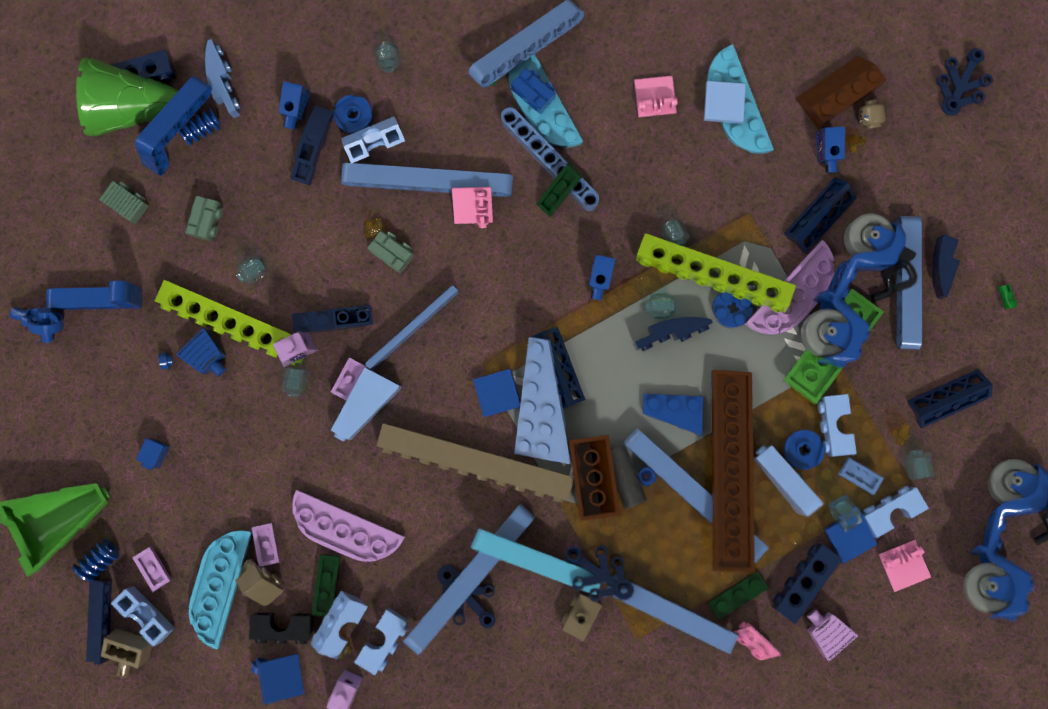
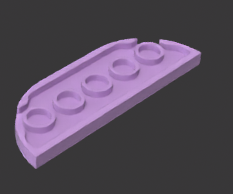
[745,240,835,335]
[292,490,405,562]

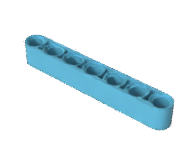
[471,528,601,595]

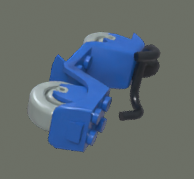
[801,213,918,368]
[963,459,1048,622]

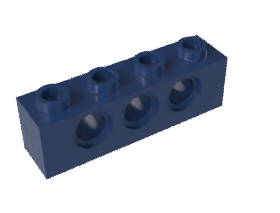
[112,50,177,83]
[772,543,842,624]

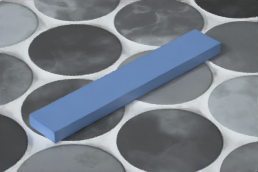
[365,286,459,370]

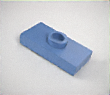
[838,457,884,495]

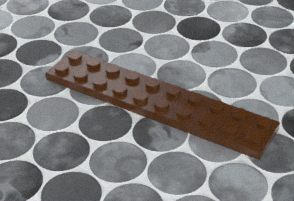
[711,370,755,573]

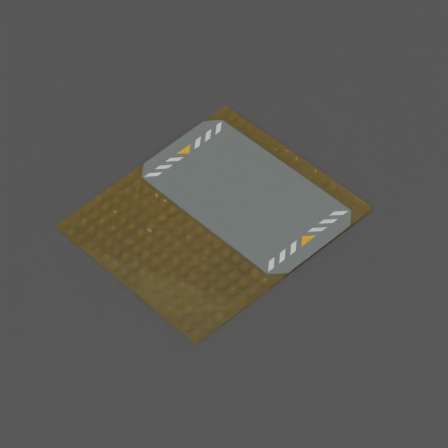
[482,214,908,639]

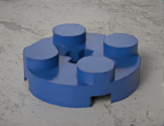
[334,95,373,135]
[712,292,753,328]
[783,430,825,470]

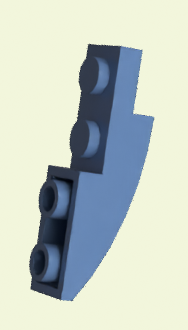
[205,39,241,118]

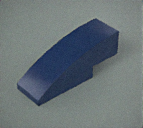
[932,234,960,299]

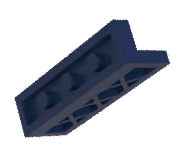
[784,178,857,254]
[531,327,586,408]
[908,369,992,428]
[86,580,112,665]

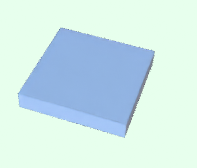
[704,81,746,123]

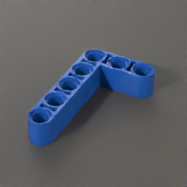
[135,76,212,176]
[46,281,142,310]

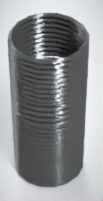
[611,445,647,510]

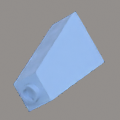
[331,367,401,441]
[753,445,823,516]

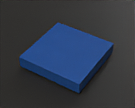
[473,369,521,417]
[823,509,877,564]
[257,654,304,705]

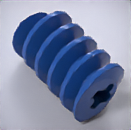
[179,107,221,146]
[72,538,120,582]

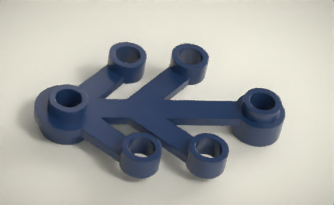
[936,48,993,116]
[565,546,634,602]
[437,565,495,628]

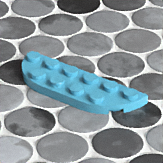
[707,44,774,154]
[508,54,583,148]
[189,530,252,649]

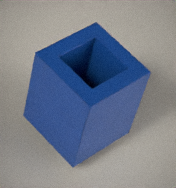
[136,438,170,470]

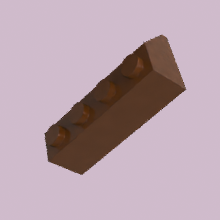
[796,56,887,129]
[569,435,621,521]

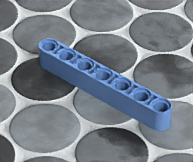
[469,0,584,88]
[501,107,599,211]
[897,216,922,349]
[607,574,739,654]

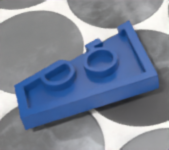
[643,394,703,436]

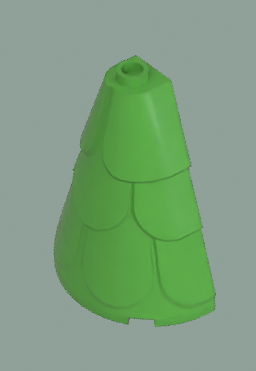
[76,57,179,136]
[0,483,111,577]

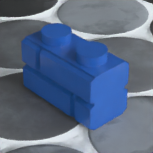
[511,68,556,114]

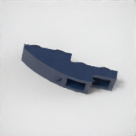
[290,105,334,185]
[292,305,373,334]
[633,317,713,352]

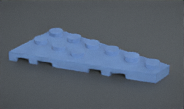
[514,337,572,464]

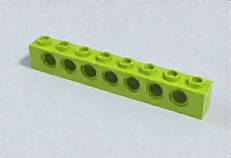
[636,233,796,313]
[155,280,307,365]

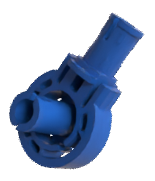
[10,307,64,343]

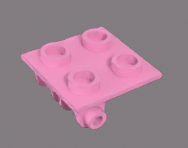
[634,76,677,117]
[452,187,493,228]
[878,540,931,592]
[733,621,781,660]

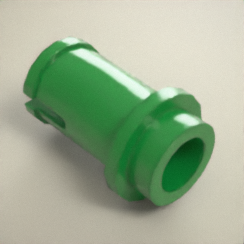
[998,284,1018,310]

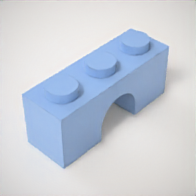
[341,116,405,163]
[817,394,857,457]
[862,486,929,538]
[111,586,175,647]
[310,591,368,659]
[354,607,409,675]

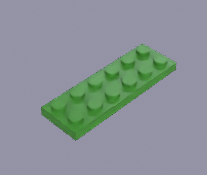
[783,289,884,404]

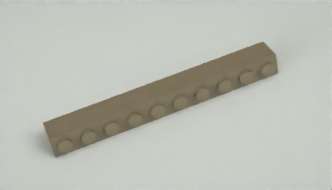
[376,423,574,503]

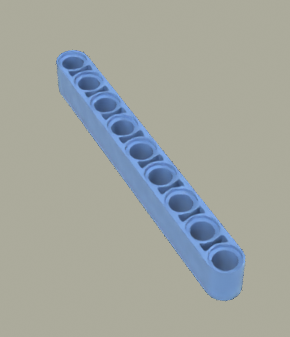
[341,163,513,197]
[623,428,769,563]
[403,504,536,655]

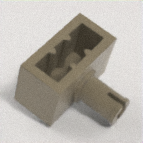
[235,559,284,607]
[560,592,602,642]
[101,628,152,678]

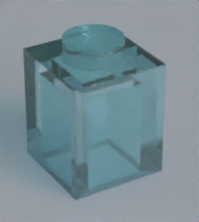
[282,368,308,398]
[904,449,934,480]
[828,494,862,532]

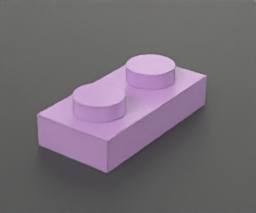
[331,358,367,401]
[251,523,279,567]
[133,546,172,592]

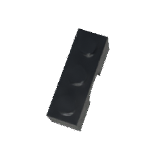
[249,612,314,644]

